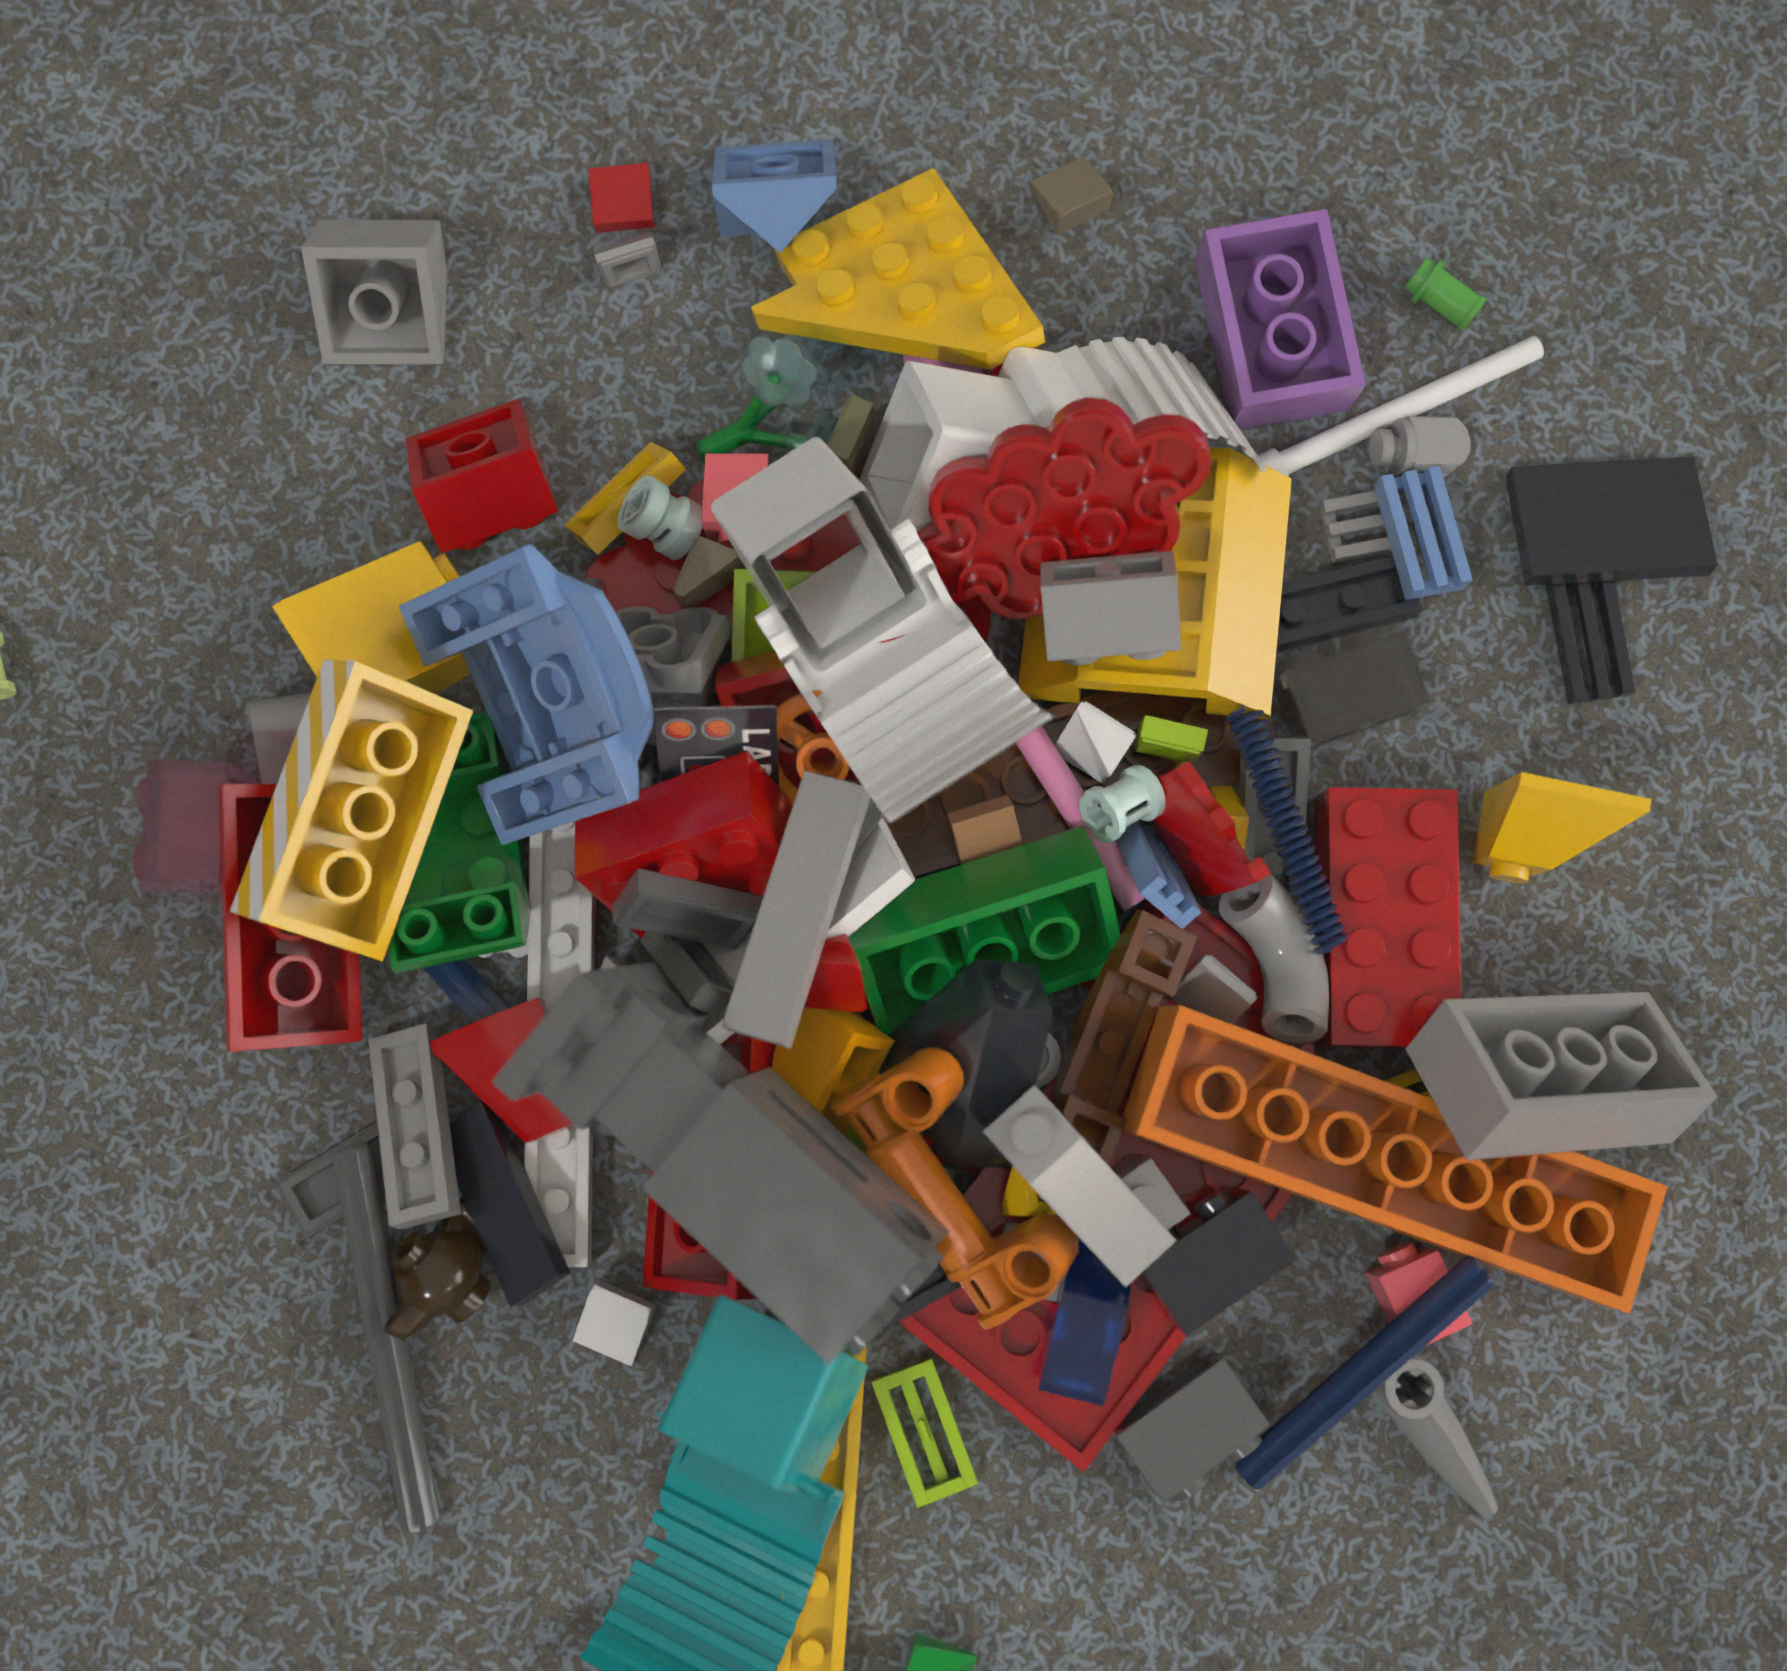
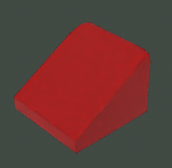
[804,933,867,1012]

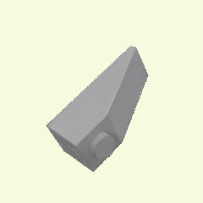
[984,1085,1176,1287]

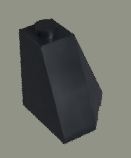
[877,959,1053,1169]

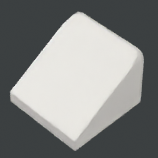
[573,1280,658,1366]

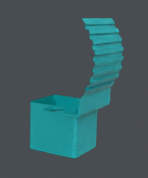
[579,1294,869,1671]

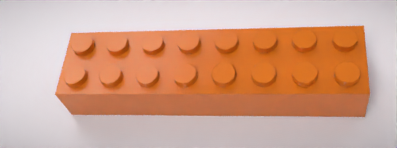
[1122,1005,1668,1314]

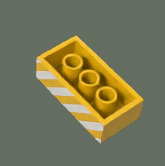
[230,659,473,961]

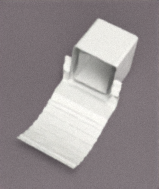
[860,337,1272,532]
[711,437,1053,822]

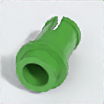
[1404,257,1487,331]

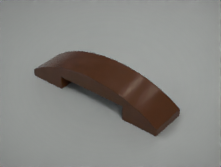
[1051,910,1198,1166]

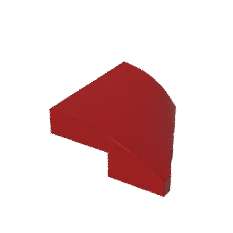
[1143,761,1271,896]
[430,997,575,1144]

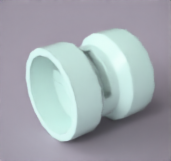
[617,475,703,560]

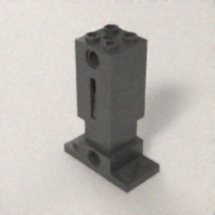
[491,961,950,1365]

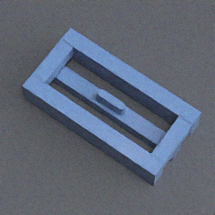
[1374,466,1473,600]
[1116,821,1202,929]

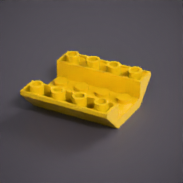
[1018,447,1292,719]

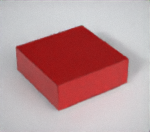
[588,163,655,233]

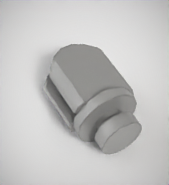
[1369,416,1471,478]

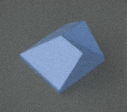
[712,139,837,253]

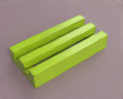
[871,1356,978,1508]

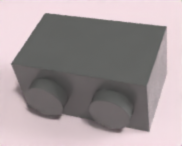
[1114,1351,1271,1504]

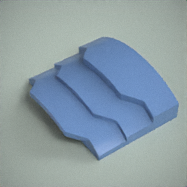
[399,544,654,845]

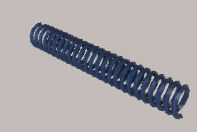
[1225,706,1349,955]

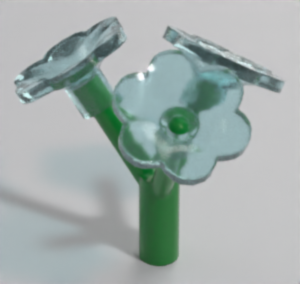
[696,334,840,462]

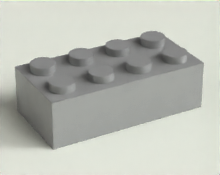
[1406,992,1718,1160]

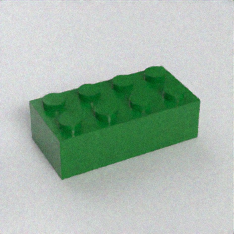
[848,825,1121,1036]

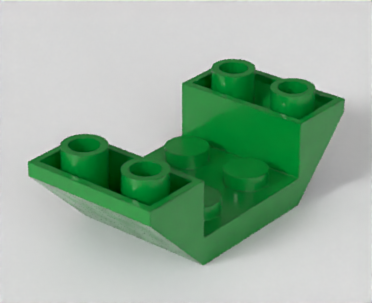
[389,712,531,974]

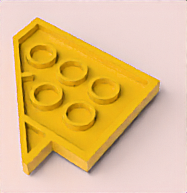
[751,168,1045,370]

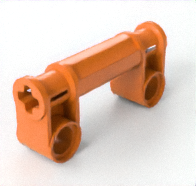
[831,1048,1079,1330]

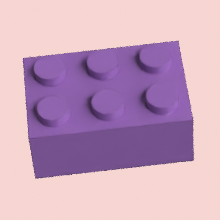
[1194,209,1366,430]

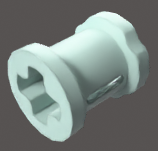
[1079,765,1166,843]

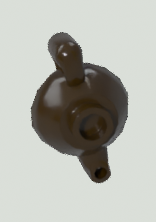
[383,1197,491,1340]

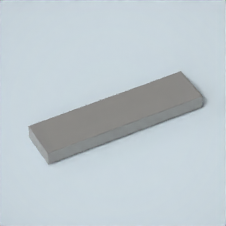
[721,771,871,1049]

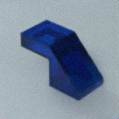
[1038,1238,1131,1406]

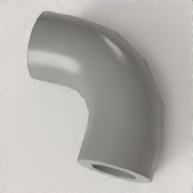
[1219,874,1329,1044]

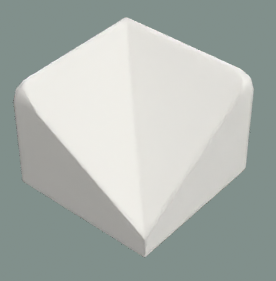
[1055,701,1136,785]

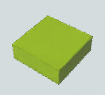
[1133,715,1208,763]

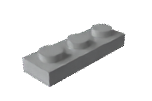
[368,1023,461,1230]

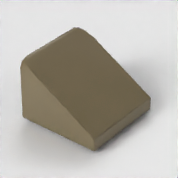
[1030,156,1113,235]
[673,536,746,609]

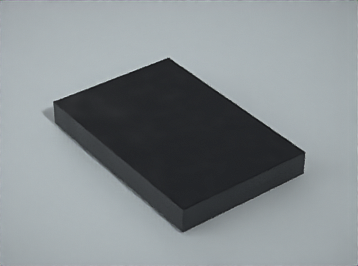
[1506,456,1718,586]

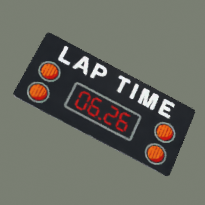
[653,706,780,787]

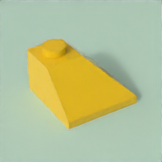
[1472,772,1652,883]

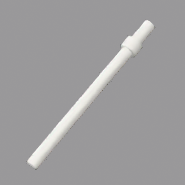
[1252,336,1544,477]

